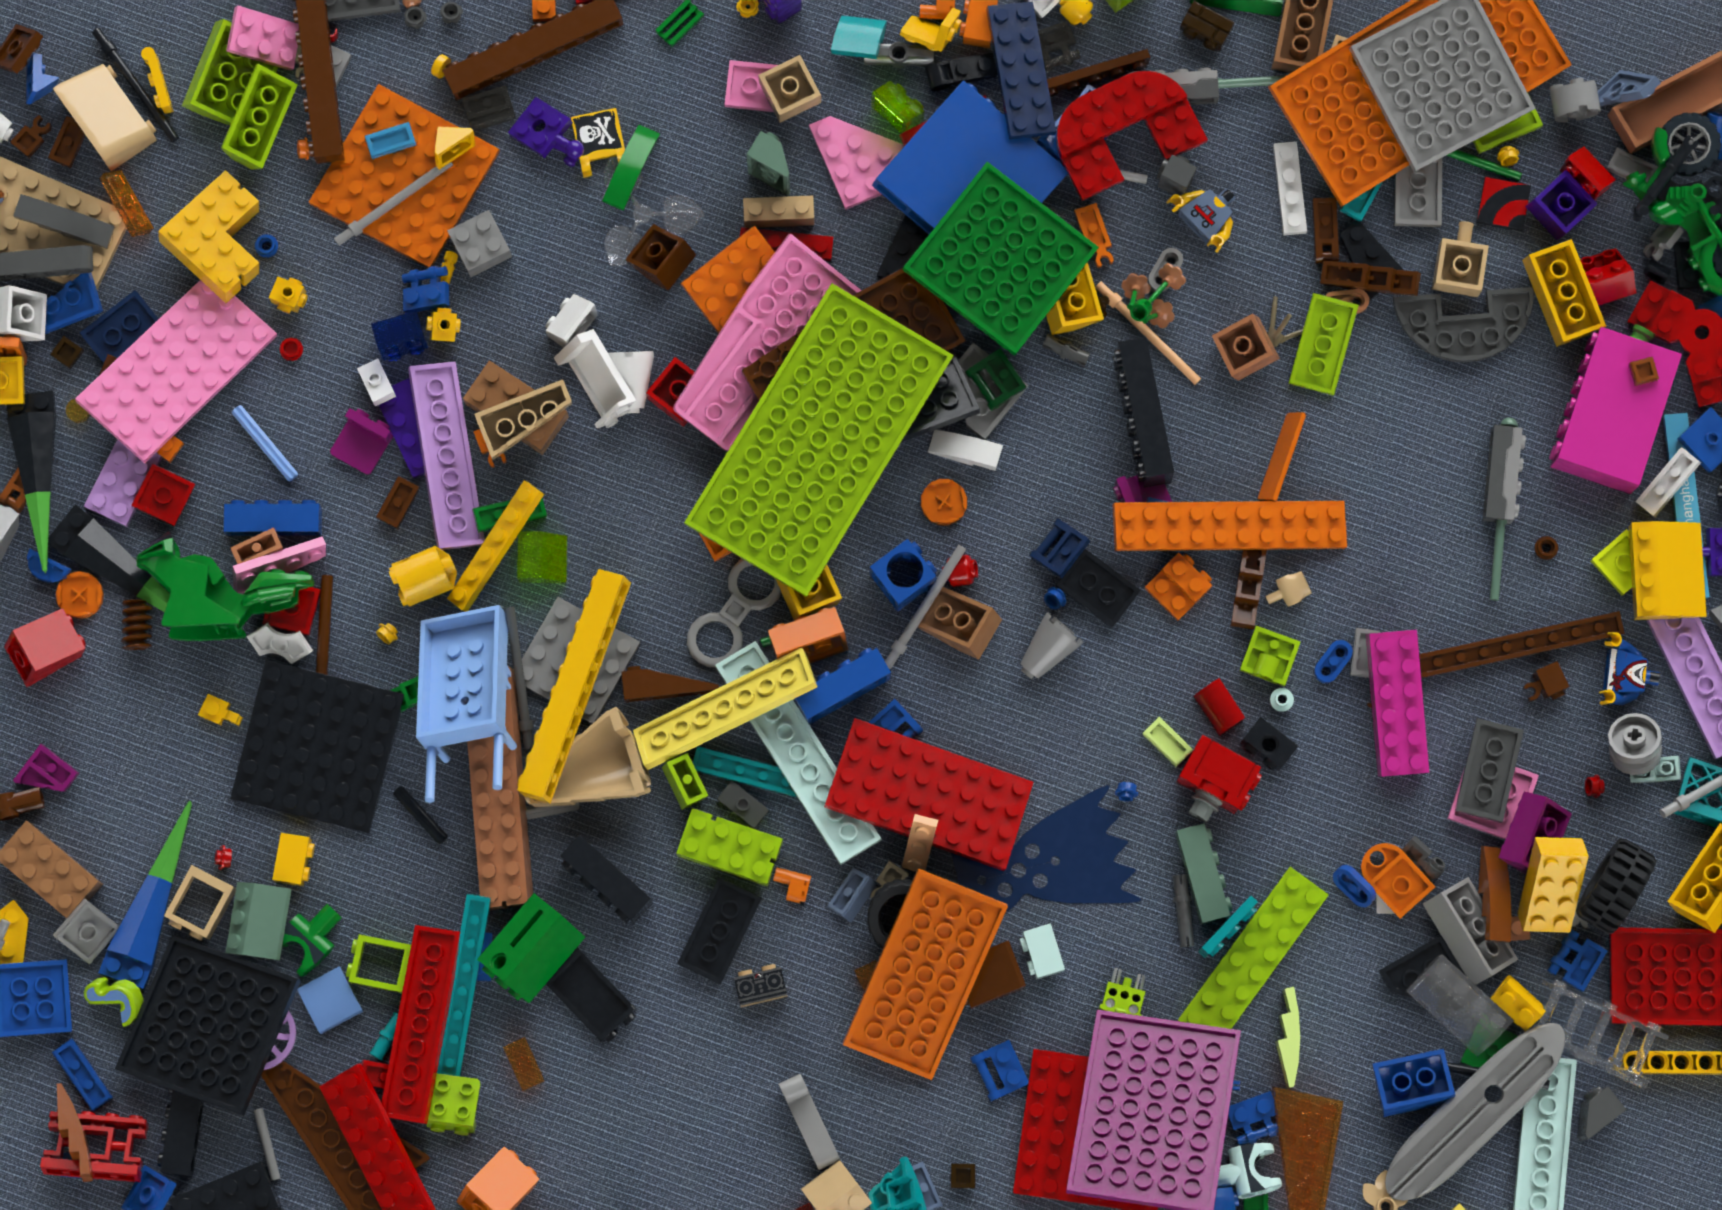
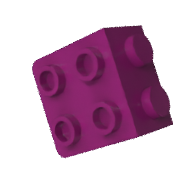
[330,408,393,475]
[1113,476,1172,502]

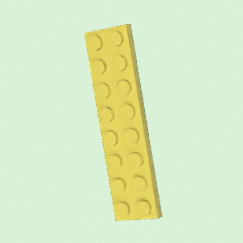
[633,647,818,770]

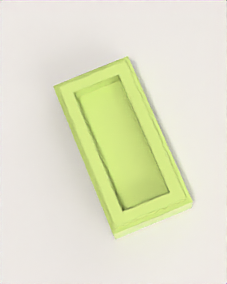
[1142,717,1193,767]

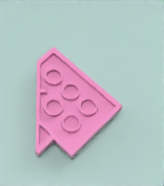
[809,116,904,210]

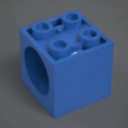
[869,539,937,612]

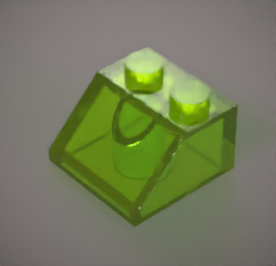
[871,81,924,133]
[517,531,567,583]

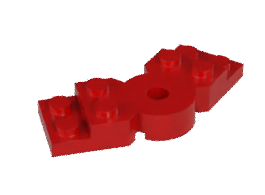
[1628,280,1722,408]

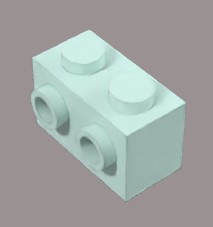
[1019,923,1065,980]

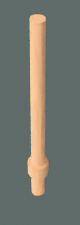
[1095,281,1201,385]

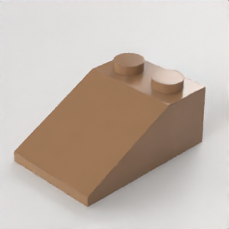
[918,587,1002,660]

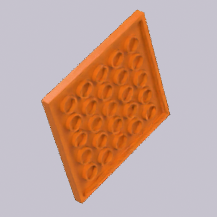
[309,84,500,268]

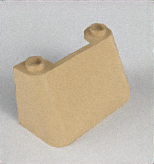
[53,64,157,171]

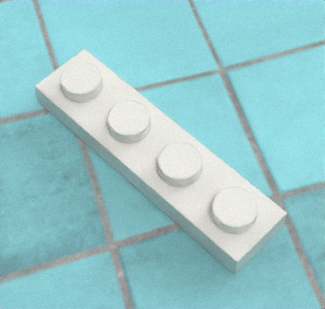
[1273,141,1307,236]

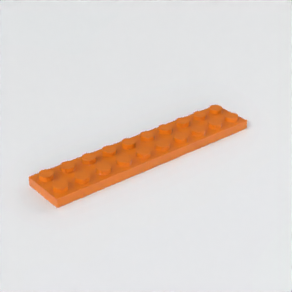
[1112,501,1347,551]

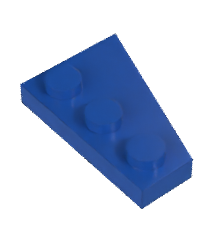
[45,272,103,334]

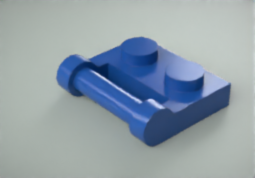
[868,699,924,738]
[970,1040,1029,1102]

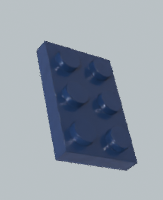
[80,290,159,363]

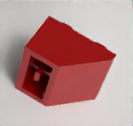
[1560,146,1616,200]
[1580,248,1636,306]

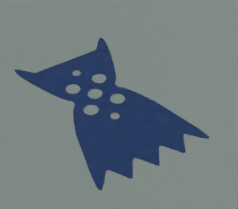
[951,785,1141,913]

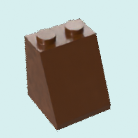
[965,940,1026,1010]

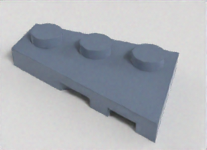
[1598,70,1661,106]

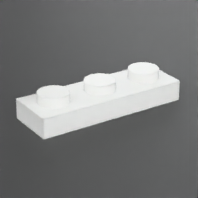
[1635,447,1701,517]

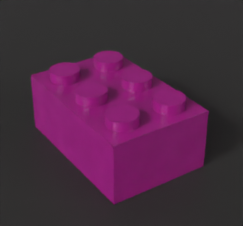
[1498,791,1572,874]

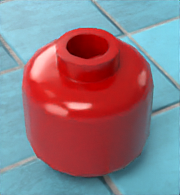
[942,555,978,587]

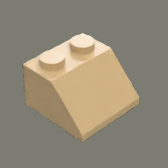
[801,1160,872,1210]

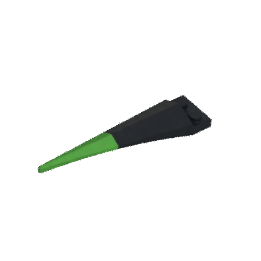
[7,391,57,573]
[48,504,170,612]

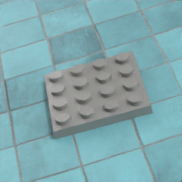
[522,597,641,724]

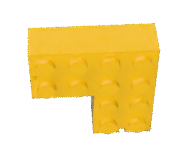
[158,170,259,303]

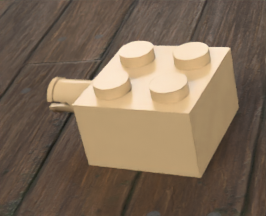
[1432,221,1489,297]

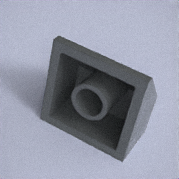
[1577,1086,1627,1141]

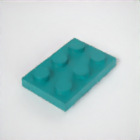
[1198,896,1258,958]

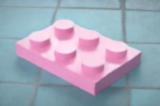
[226,6,299,71]
[725,60,778,112]

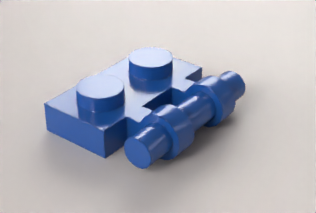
[402,266,449,314]
[1547,930,1607,992]
[1228,1091,1285,1146]

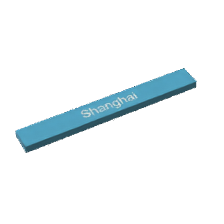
[1662,413,1710,599]

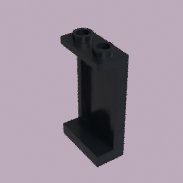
[546,947,637,1043]

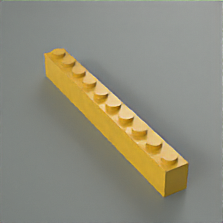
[517,569,631,804]

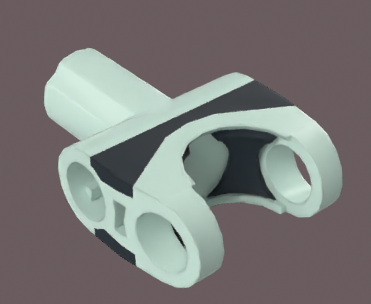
[1217,1143,1282,1199]

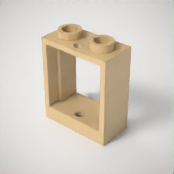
[164,865,236,941]

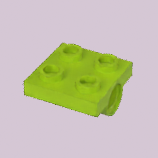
[1239,626,1301,687]

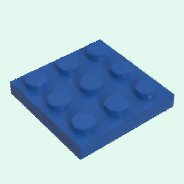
[0,959,72,1038]

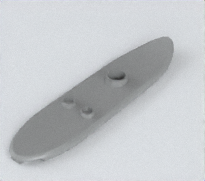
[1385,1023,1565,1201]

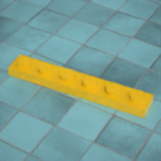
[447,480,544,612]

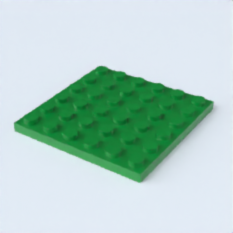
[902,162,1099,356]

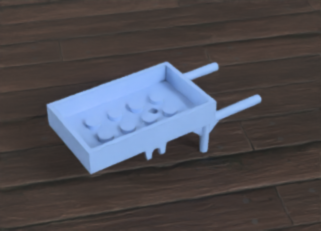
[416,605,517,803]

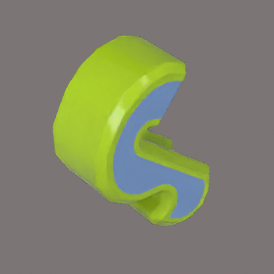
[84,977,144,1027]

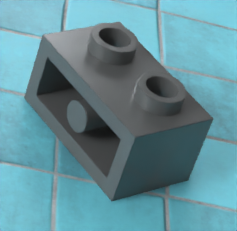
[1157,155,1197,195]

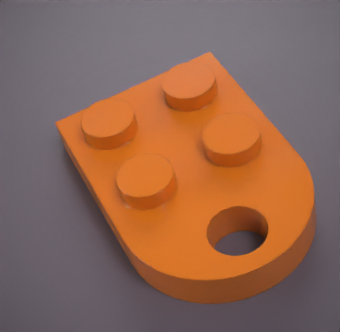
[1361,843,1435,919]

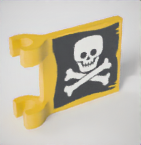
[571,108,625,178]

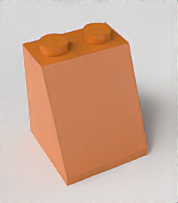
[456,1146,539,1210]

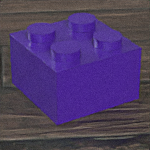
[1525,170,1597,240]

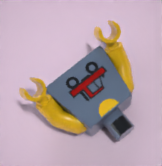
[1166,189,1235,253]

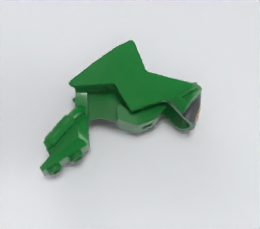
[136,531,315,641]

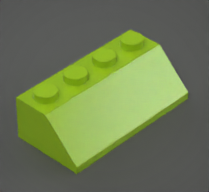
[221,64,298,170]

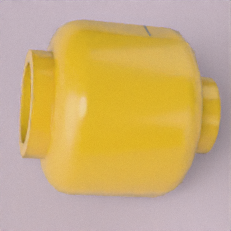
[1059,0,1093,25]

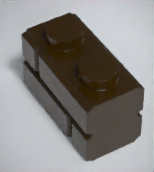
[1179,1,1235,51]

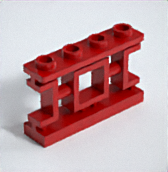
[40,1110,149,1182]

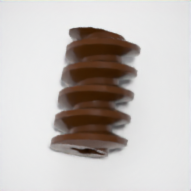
[121,600,153,650]

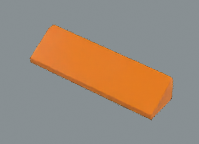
[1258,412,1306,501]

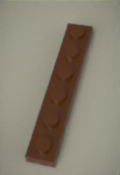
[1047,49,1150,97]

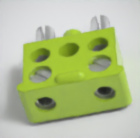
[1098,968,1145,1016]

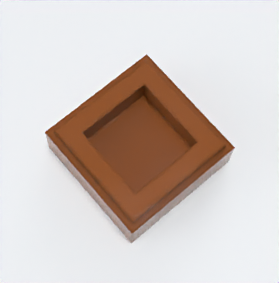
[1629,356,1659,386]

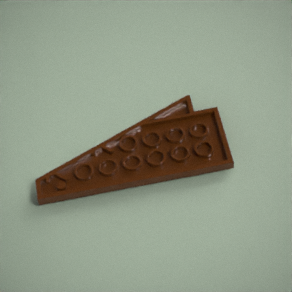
[261,1061,431,1210]

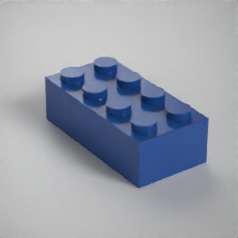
[794,648,891,725]

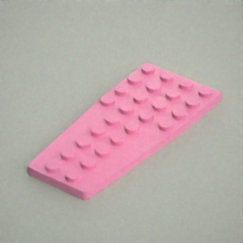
[673,234,862,451]

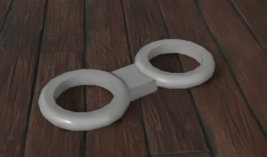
[687,559,781,668]

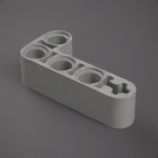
[778,1074,841,1171]

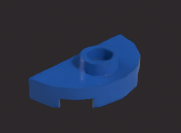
[27,548,73,583]

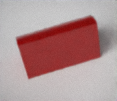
[1194,678,1245,736]

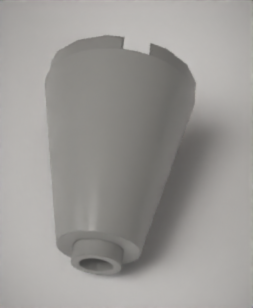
[1020,612,1083,679]

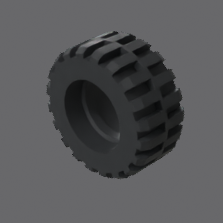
[1576,839,1656,934]

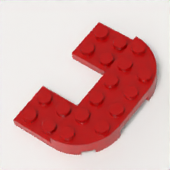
[1056,71,1208,201]

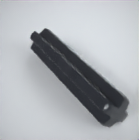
[393,786,448,844]

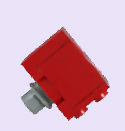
[1176,734,1262,823]

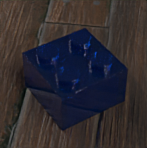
[371,311,429,362]

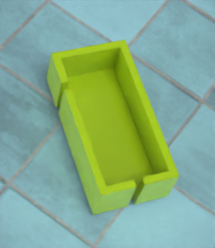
[676,808,783,887]

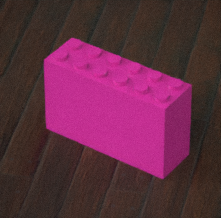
[1549,327,1682,494]

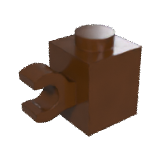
[1522,661,1570,702]

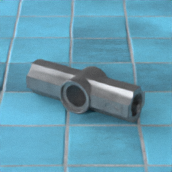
[864,42,934,68]

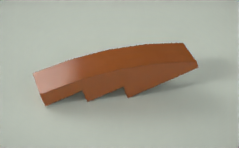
[1478,846,1512,943]
[57,1083,93,1182]

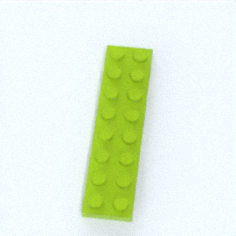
[1177,867,1329,1029]

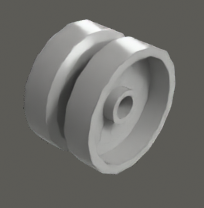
[1608,713,1662,775]

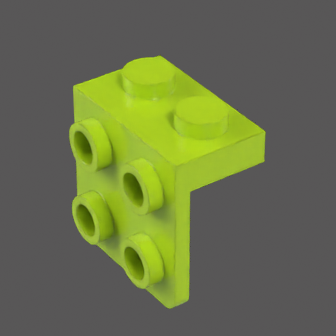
[426,1074,481,1136]

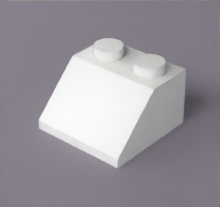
[545,294,598,348]

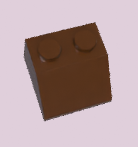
[625,224,696,291]

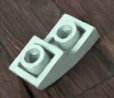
[1630,756,1681,783]

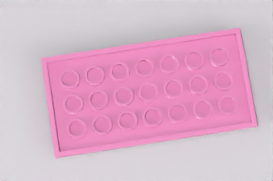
[75,280,277,464]

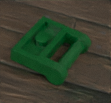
[965,348,1026,411]

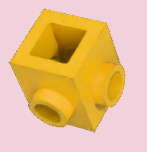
[269,277,308,313]
[426,308,460,342]

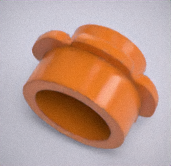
[297,137,312,160]

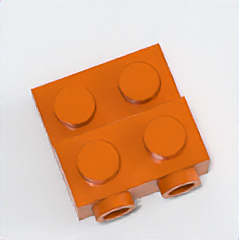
[1144,553,1213,621]

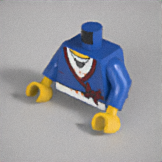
[1599,632,1660,706]

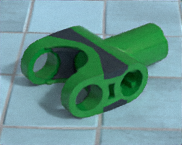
[282,904,342,977]

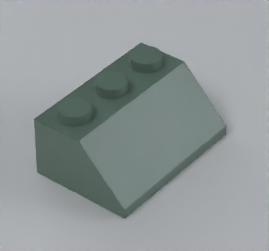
[746,131,790,196]
[225,882,292,961]

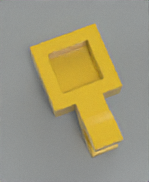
[198,694,243,726]

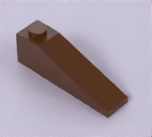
[621,666,719,703]

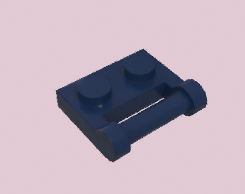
[1029,519,1090,578]

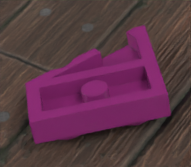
[13,744,79,792]

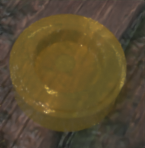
[66,399,90,423]

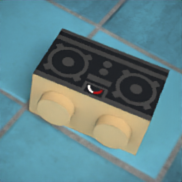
[734,964,788,1007]

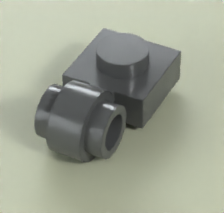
[1402,836,1445,880]

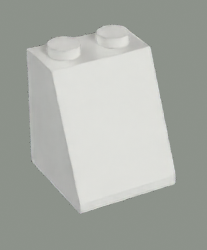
[0,285,47,342]

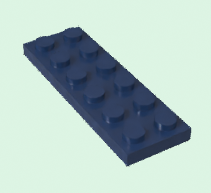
[986,1,1056,140]

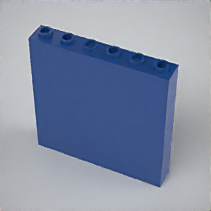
[872,80,1068,234]

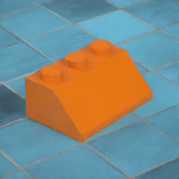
[768,607,848,663]

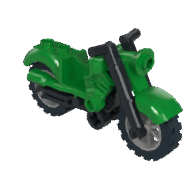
[1622,112,1722,297]

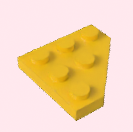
[0,900,29,964]

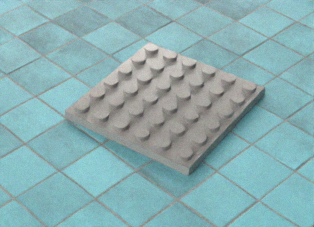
[1349,0,1536,172]

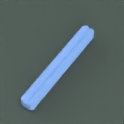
[232,405,298,482]

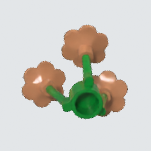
[1121,263,1186,328]

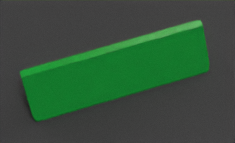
[1189,0,1283,17]

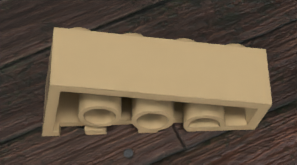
[474,379,572,460]

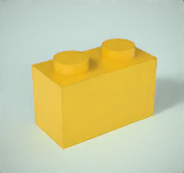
[272,833,315,887]

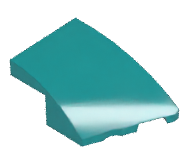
[868,1156,927,1210]

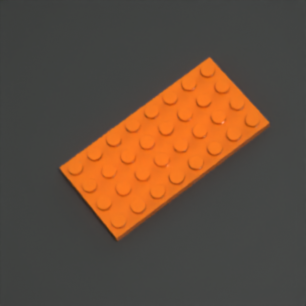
[843,868,1008,1080]

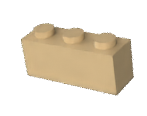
[743,196,814,228]

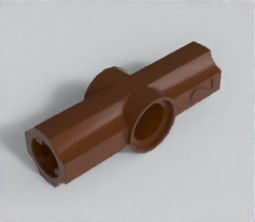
[0,787,45,821]

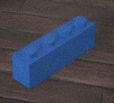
[224,500,322,536]

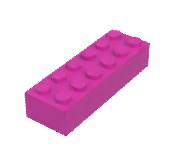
[1365,630,1429,777]

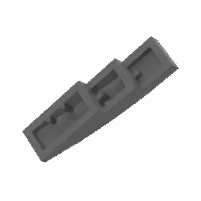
[13,194,115,249]

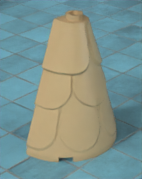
[524,707,651,807]

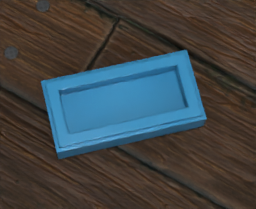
[365,122,416,159]

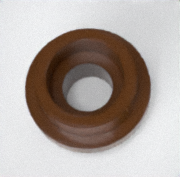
[1534,536,1558,560]

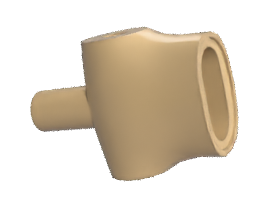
[1265,571,1312,607]

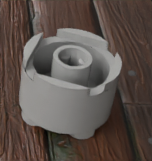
[1550,78,1601,122]

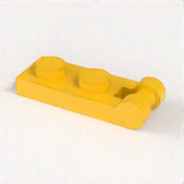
[141,47,174,114]

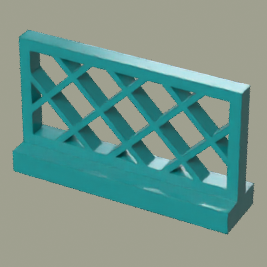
[1673,757,1722,828]

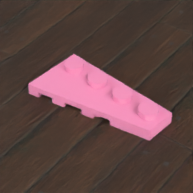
[233,537,326,594]

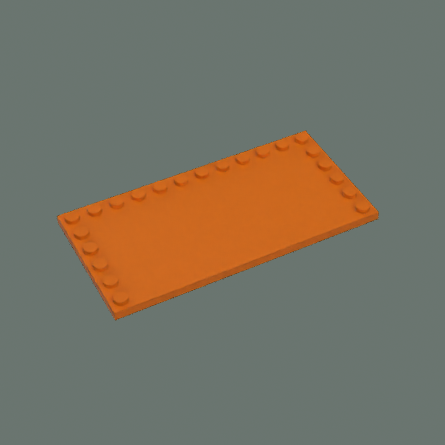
[1268,0,1572,207]

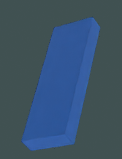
[52,1038,114,1112]

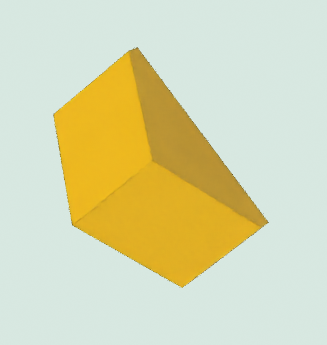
[435,127,475,170]

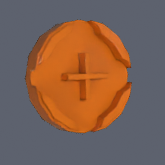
[921,479,967,526]
[56,571,104,619]

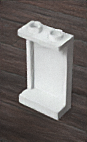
[554,329,636,428]

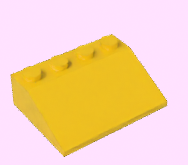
[1628,521,1707,620]

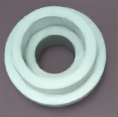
[1270,688,1294,712]

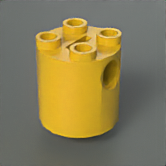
[389,546,457,607]

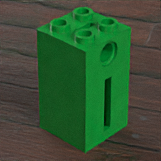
[477,893,585,1003]

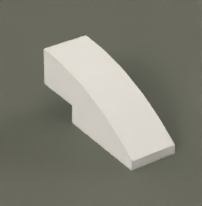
[928,430,1003,471]

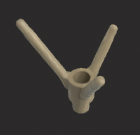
[1268,296,1303,347]

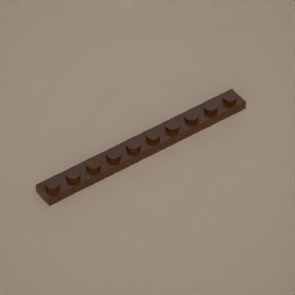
[1419,611,1625,678]

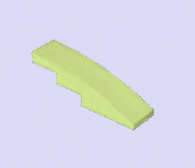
[1275,987,1300,1089]

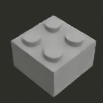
[447,210,512,278]

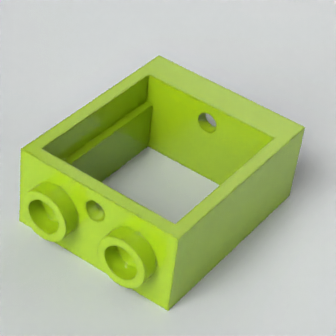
[346,934,411,994]

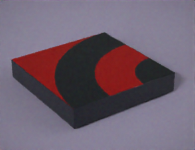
[1476,177,1531,232]

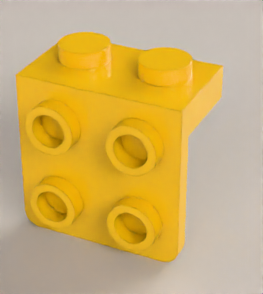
[900,8,962,52]
[1490,975,1546,1032]

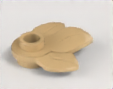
[1362,1170,1408,1210]

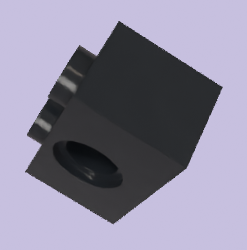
[1241,717,1298,771]

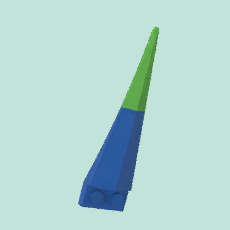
[98,801,192,990]

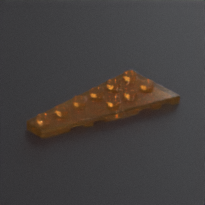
[1272,1087,1344,1210]

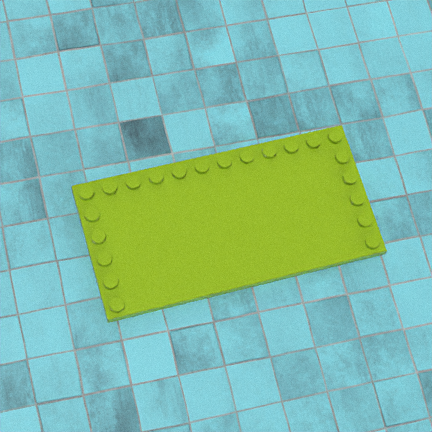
[684,283,954,597]

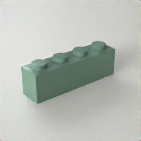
[1175,823,1233,925]

